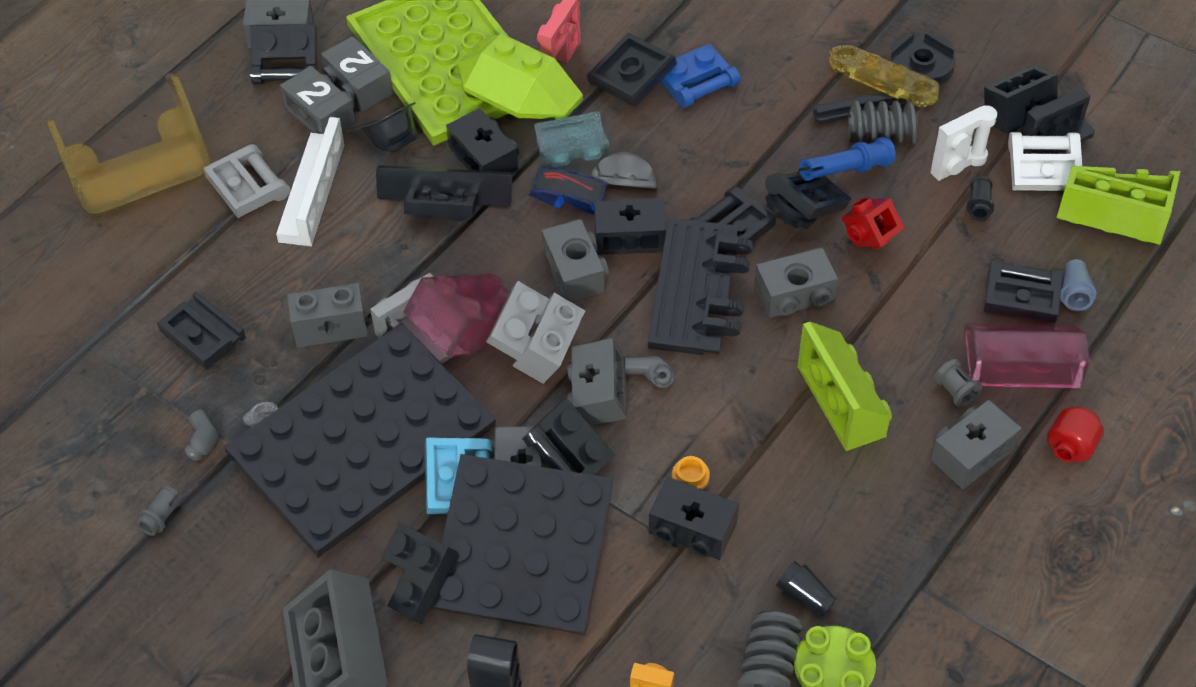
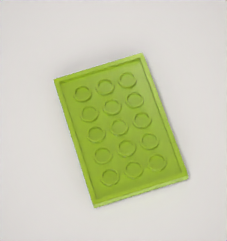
[346,0,509,146]

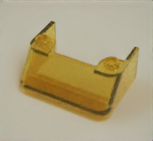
[44,73,210,214]

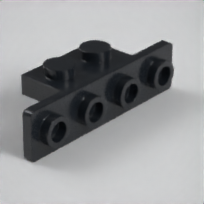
[376,165,512,221]

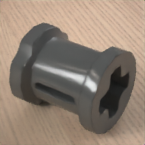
[933,359,983,408]

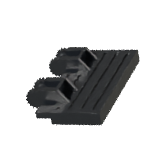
[648,218,753,355]

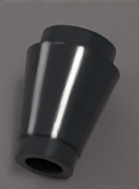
[776,561,837,617]

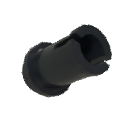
[967,176,994,221]

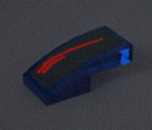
[529,167,608,215]

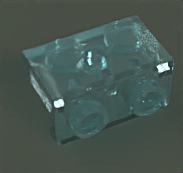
[534,111,610,167]

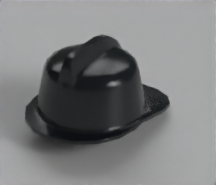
[343,102,417,151]

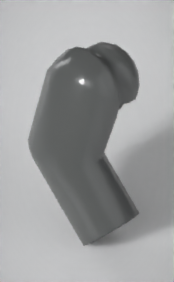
[185,409,219,461]

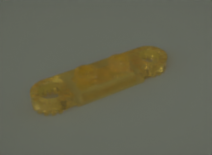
[829,45,939,107]

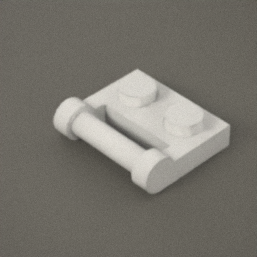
[930,106,997,181]
[1008,132,1082,191]

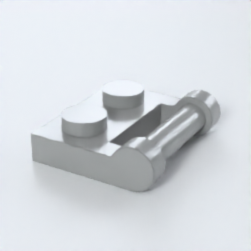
[203,144,291,218]

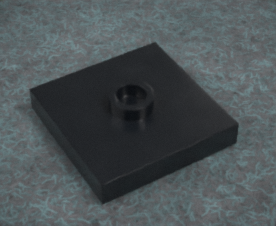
[586,33,677,107]

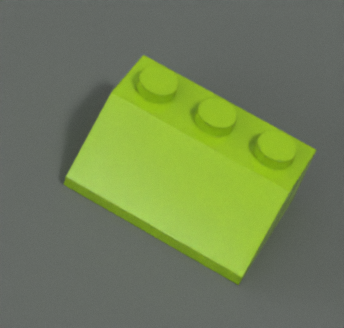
[798,322,892,451]

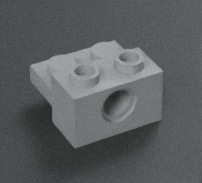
[486,281,585,384]

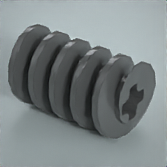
[848,100,918,144]
[737,611,803,687]

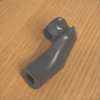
[625,356,674,388]

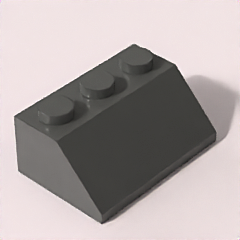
[282,569,388,687]

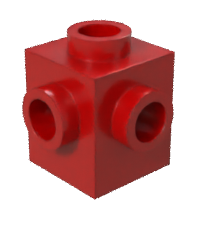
[841,197,905,249]

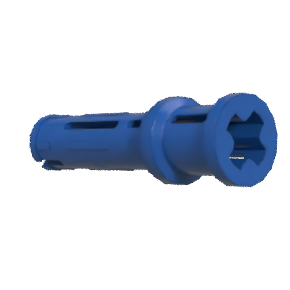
[799,137,896,181]

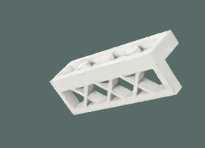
[276,117,344,247]

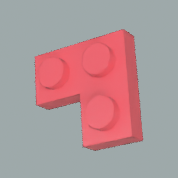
[537,0,581,63]

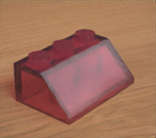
[964,323,1090,388]

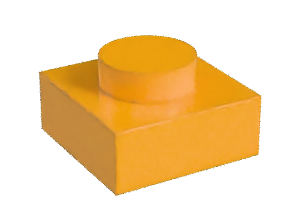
[630,663,674,687]

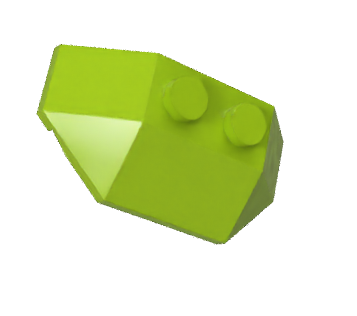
[458,33,583,120]

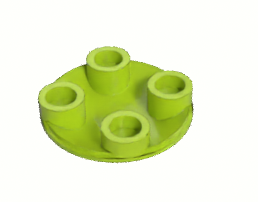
[794,626,876,687]

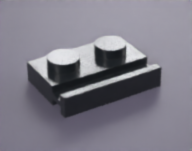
[157,292,246,370]

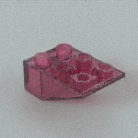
[403,273,510,357]

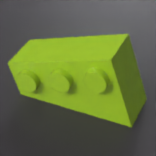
[1057,166,1180,245]

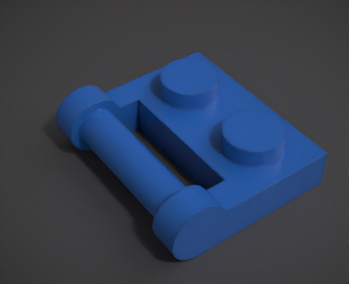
[660,43,741,108]

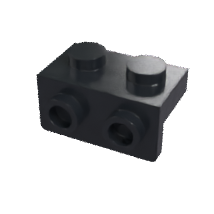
[1022,88,1095,154]

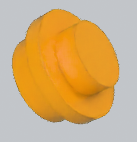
[672,456,710,490]

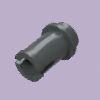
[136,485,182,536]

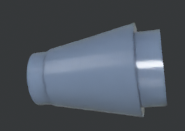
[1060,259,1097,311]

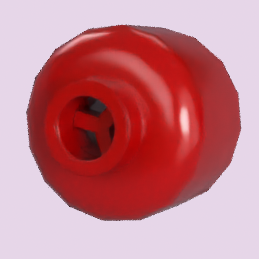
[1047,406,1104,463]

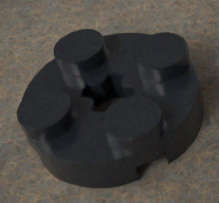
[889,33,956,86]

